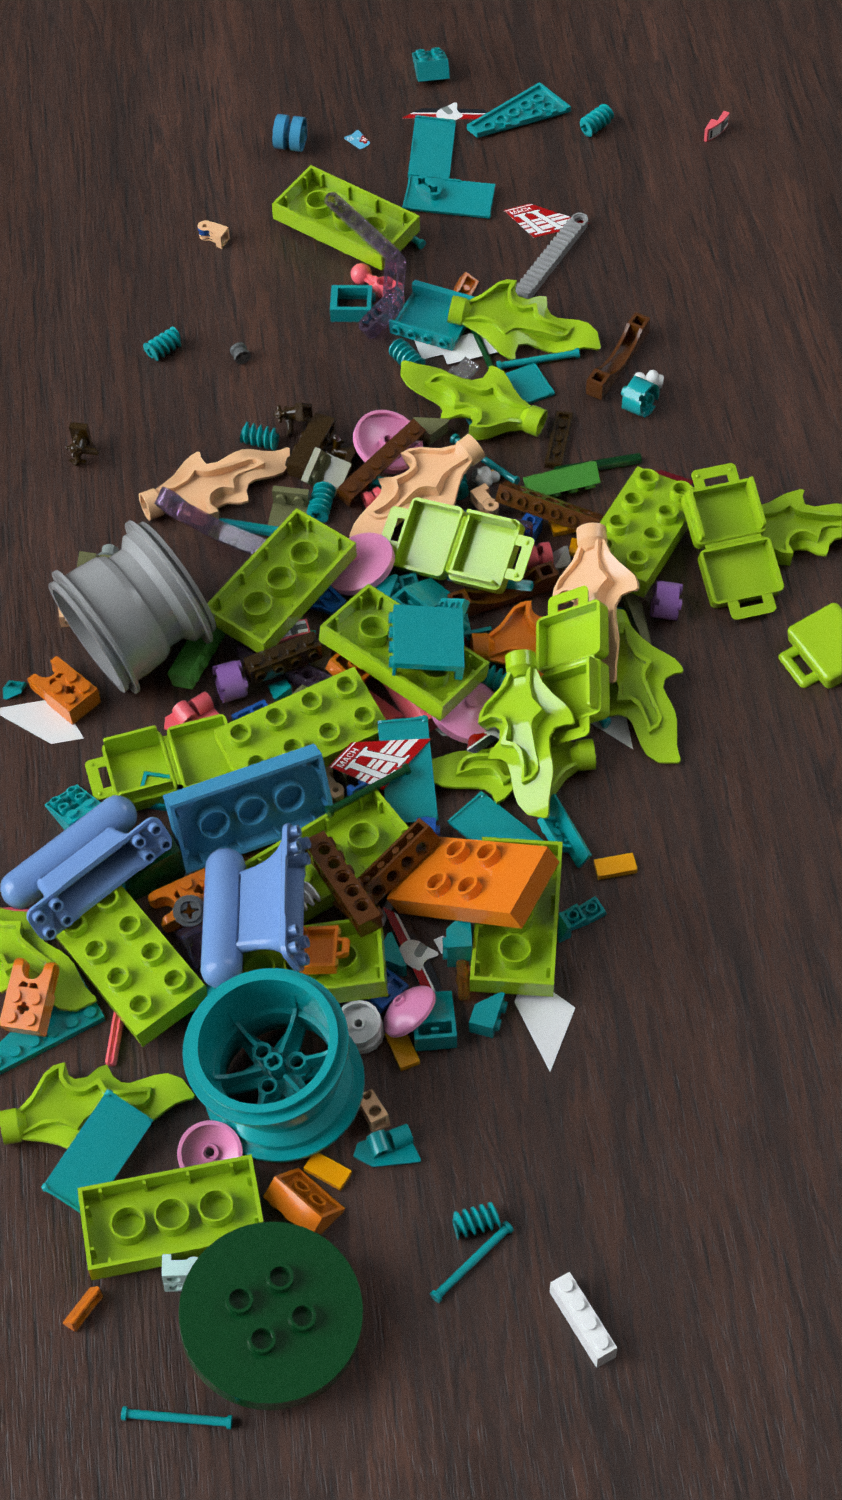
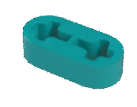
[415,175,442,201]

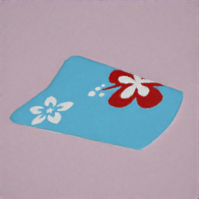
[344,130,370,149]

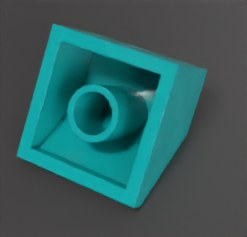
[442,920,472,967]

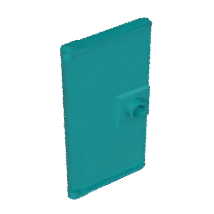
[408,115,456,179]
[402,175,496,219]
[465,363,555,425]
[377,715,439,823]
[448,791,544,841]
[41,1089,154,1214]

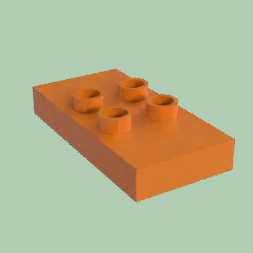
[386,836,559,929]

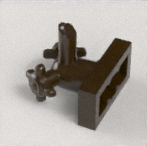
[273,403,313,437]
[65,422,99,466]
[326,435,360,475]

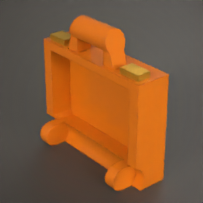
[300,925,350,975]

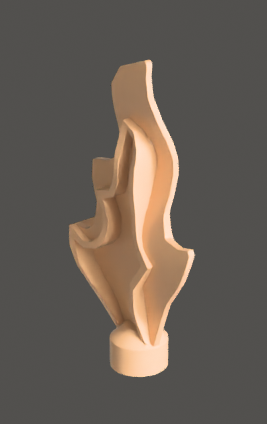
[349,434,485,537]
[139,447,290,527]
[553,523,639,683]

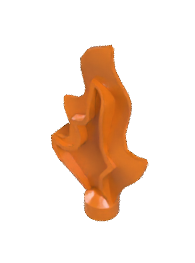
[470,600,565,676]

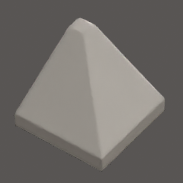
[553,546,571,570]

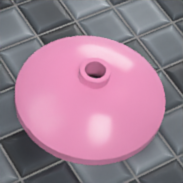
[383,986,436,1038]
[177,1120,243,1168]

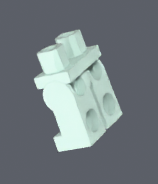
[162,1254,198,1292]

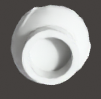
[634,370,664,389]
[471,466,500,487]

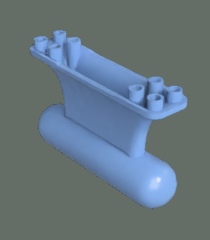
[0,795,172,941]
[200,823,311,988]

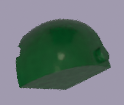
[125,827,185,901]

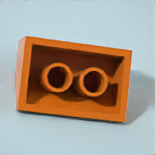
[263,1168,345,1235]

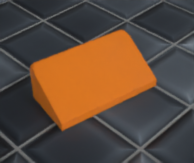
[453,272,479,296]
[63,1286,103,1332]

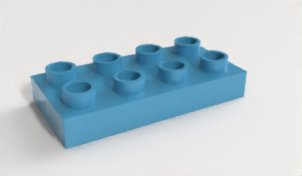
[163,744,333,873]

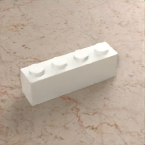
[550,1272,617,1368]

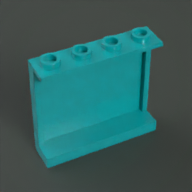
[389,280,474,351]
[388,604,465,680]

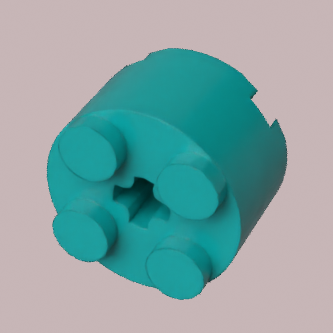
[621,376,660,417]

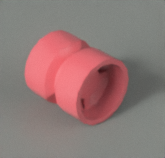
[526,541,553,569]

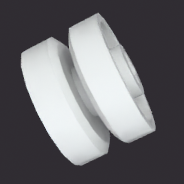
[342,1000,385,1054]

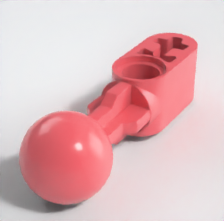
[351,263,405,306]

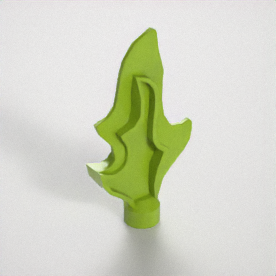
[447,279,601,360]
[401,360,548,440]
[762,489,842,566]
[608,609,684,764]
[478,649,575,819]
[432,738,596,804]
[0,908,97,1012]
[0,1062,195,1149]

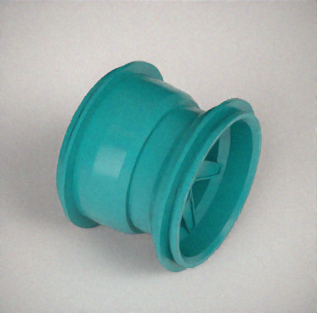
[183,968,365,1162]

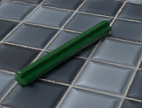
[554,453,642,470]

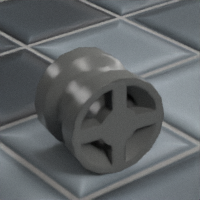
[230,342,251,364]

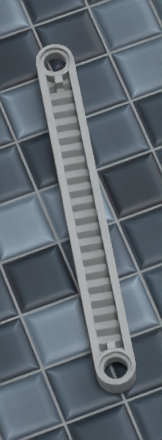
[515,213,588,299]

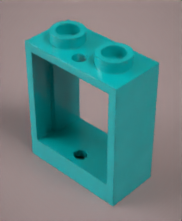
[330,285,376,322]

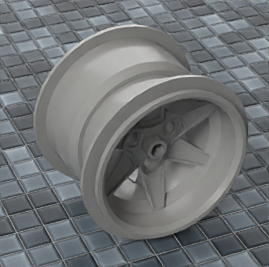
[48,520,217,694]

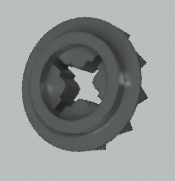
[173,895,204,928]

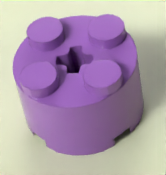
[650,581,683,621]
[212,660,248,703]

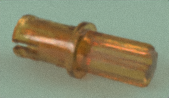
[455,960,470,1001]

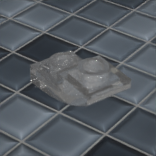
[448,357,479,379]

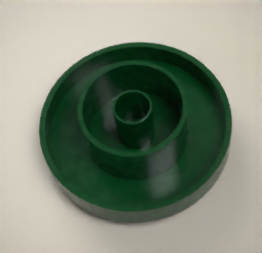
[179,1222,363,1410]

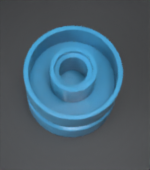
[272,114,308,152]

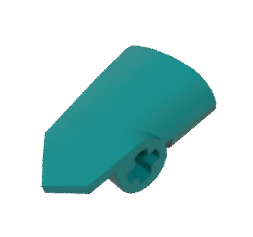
[353,1123,421,1167]

